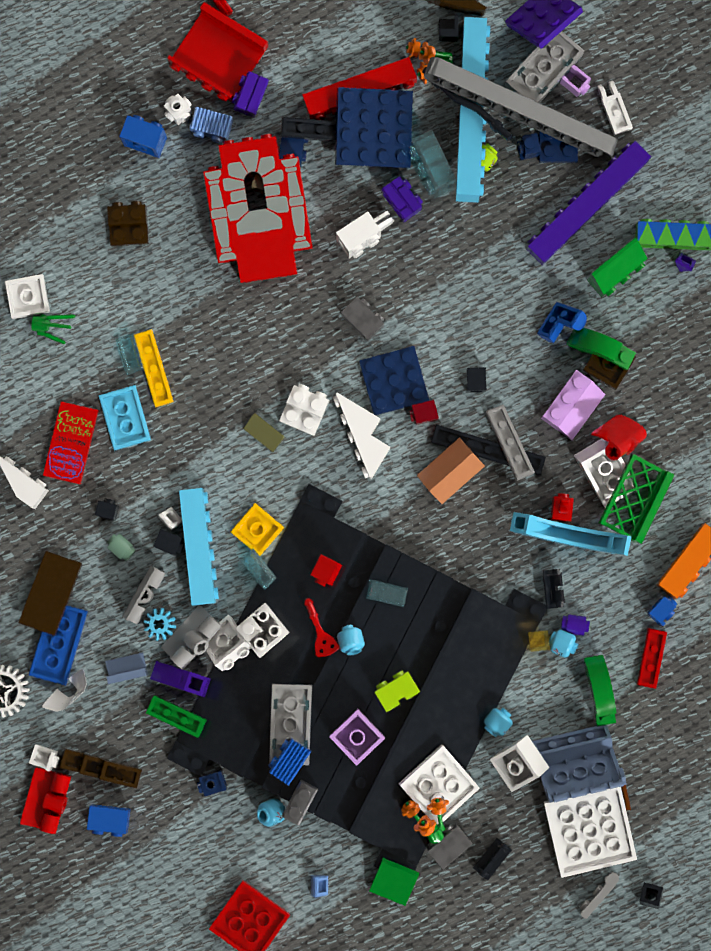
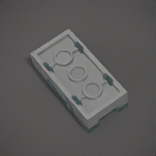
[504,31,584,104]
[269,683,312,765]

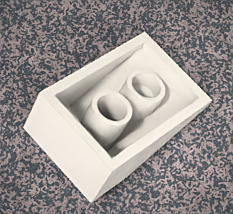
[574,439,634,508]

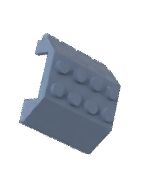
[532,725,627,803]

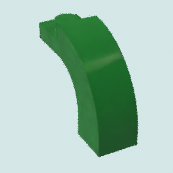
[566,328,636,370]
[584,655,616,727]

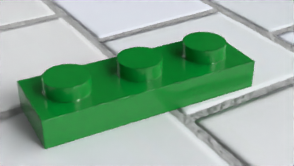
[146,695,207,738]

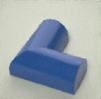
[537,302,587,343]

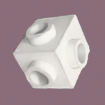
[164,94,192,125]

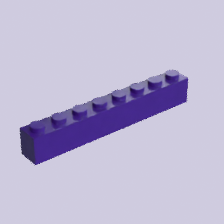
[526,141,652,265]

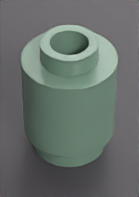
[107,534,136,561]

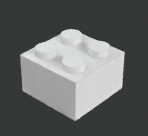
[490,735,549,792]

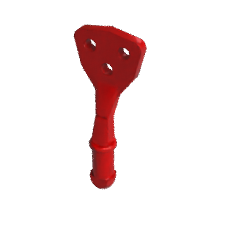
[304,598,340,658]

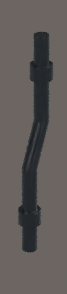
[422,67,513,141]

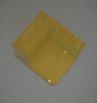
[528,630,550,652]

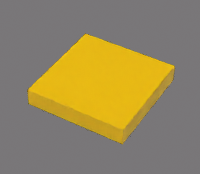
[231,503,284,557]

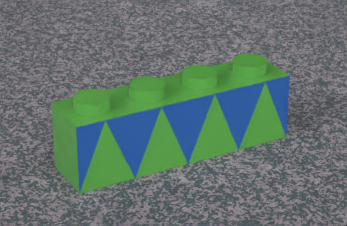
[635,219,711,250]

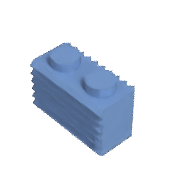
[190,107,233,143]

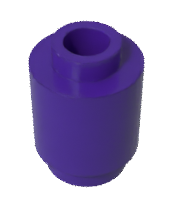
[561,614,590,636]

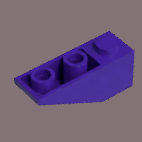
[150,661,211,697]

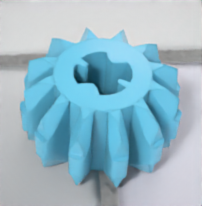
[143,608,176,641]

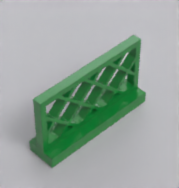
[599,454,674,544]

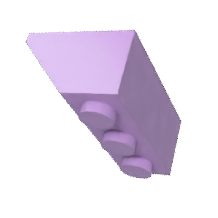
[541,370,605,440]

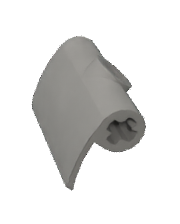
[122,565,166,624]
[161,605,222,669]

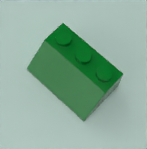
[587,237,648,298]

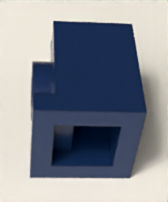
[517,133,541,160]
[197,770,228,797]

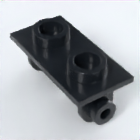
[542,569,565,609]
[473,838,512,880]

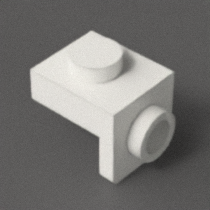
[29,744,59,771]

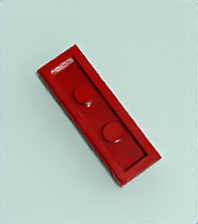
[636,628,667,689]

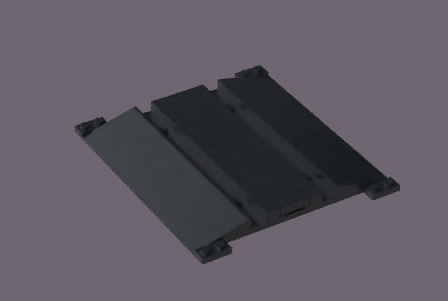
[167,484,547,871]

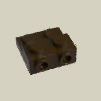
[107,201,149,247]
[583,354,636,390]

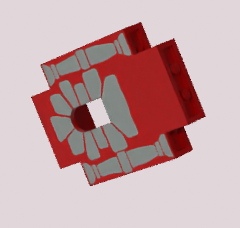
[203,134,313,283]

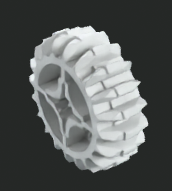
[0,665,30,717]

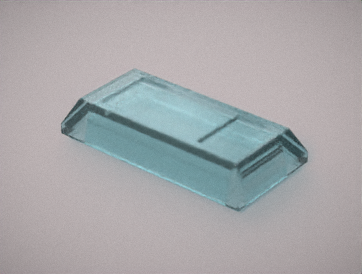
[116,333,144,375]
[241,549,277,590]
[366,579,408,607]

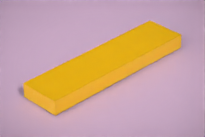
[134,329,174,407]

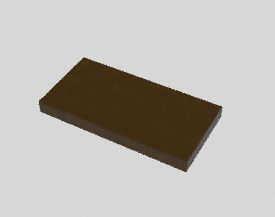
[18,551,83,636]

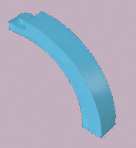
[510,512,631,556]

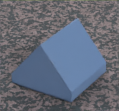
[311,875,328,897]

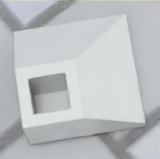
[236,603,290,658]

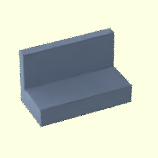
[105,653,148,684]

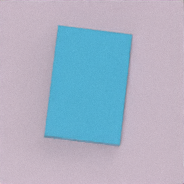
[99,385,151,451]

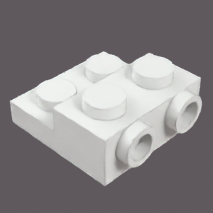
[279,384,329,436]
[206,615,251,671]

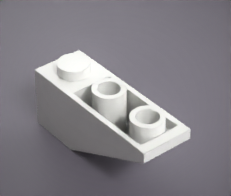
[0,456,49,509]

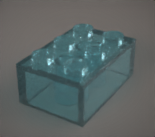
[409,130,457,199]

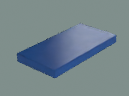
[29,605,88,686]

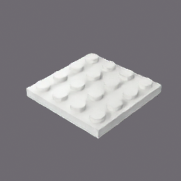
[543,787,637,878]

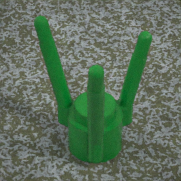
[31,314,75,344]

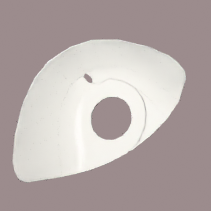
[42,669,87,711]

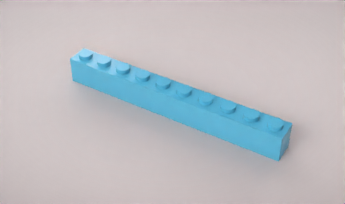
[456,17,490,203]

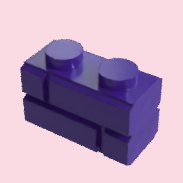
[232,71,269,118]
[381,176,423,223]

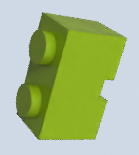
[374,670,420,712]

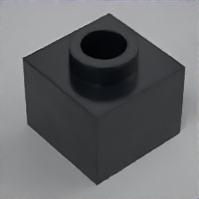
[95,498,119,521]
[639,882,664,909]

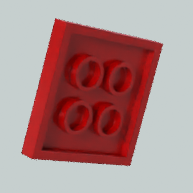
[209,880,291,951]

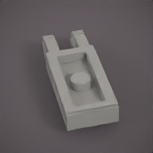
[579,872,619,919]

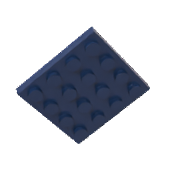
[335,87,413,168]

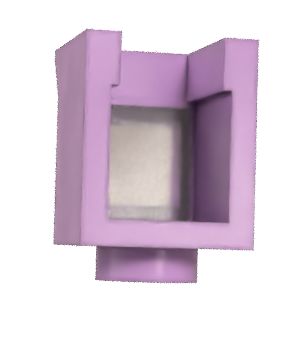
[560,65,591,97]

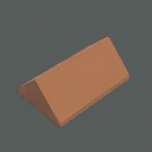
[417,437,485,504]

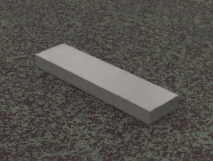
[485,404,535,481]

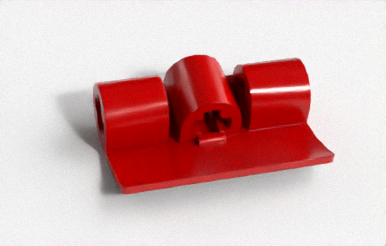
[591,414,647,460]
[20,767,71,834]

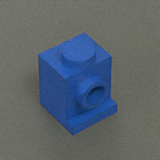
[647,596,677,626]

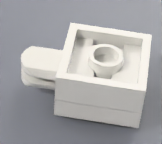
[336,211,394,258]

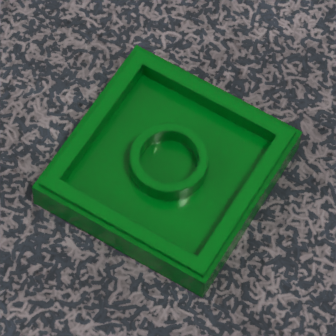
[369,858,419,906]

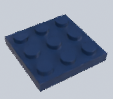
[359,346,429,416]

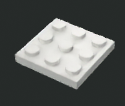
[399,744,480,825]

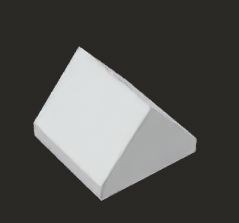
[158,507,182,532]

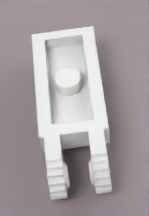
[597,81,633,136]

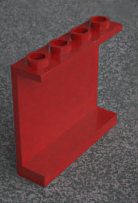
[167,2,268,102]

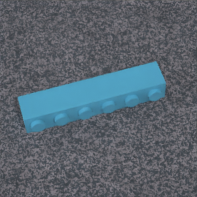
[179,488,219,606]

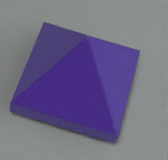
[675,252,696,272]

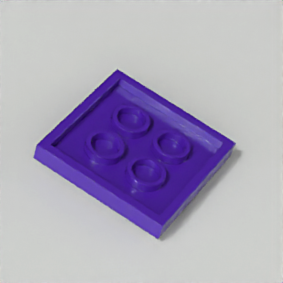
[505,0,583,49]

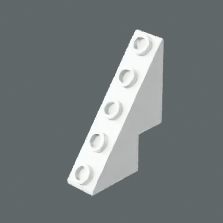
[333,393,390,479]

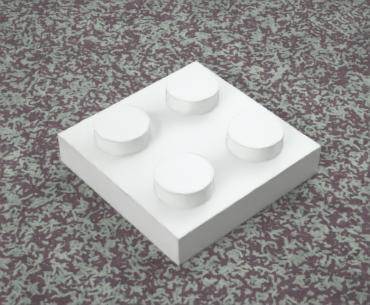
[5,274,50,319]

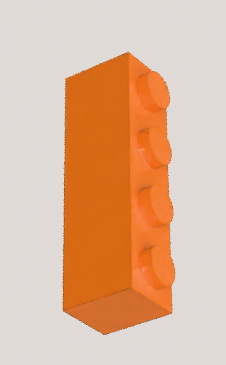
[656,523,711,599]

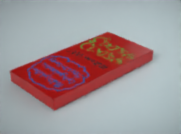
[43,402,99,485]

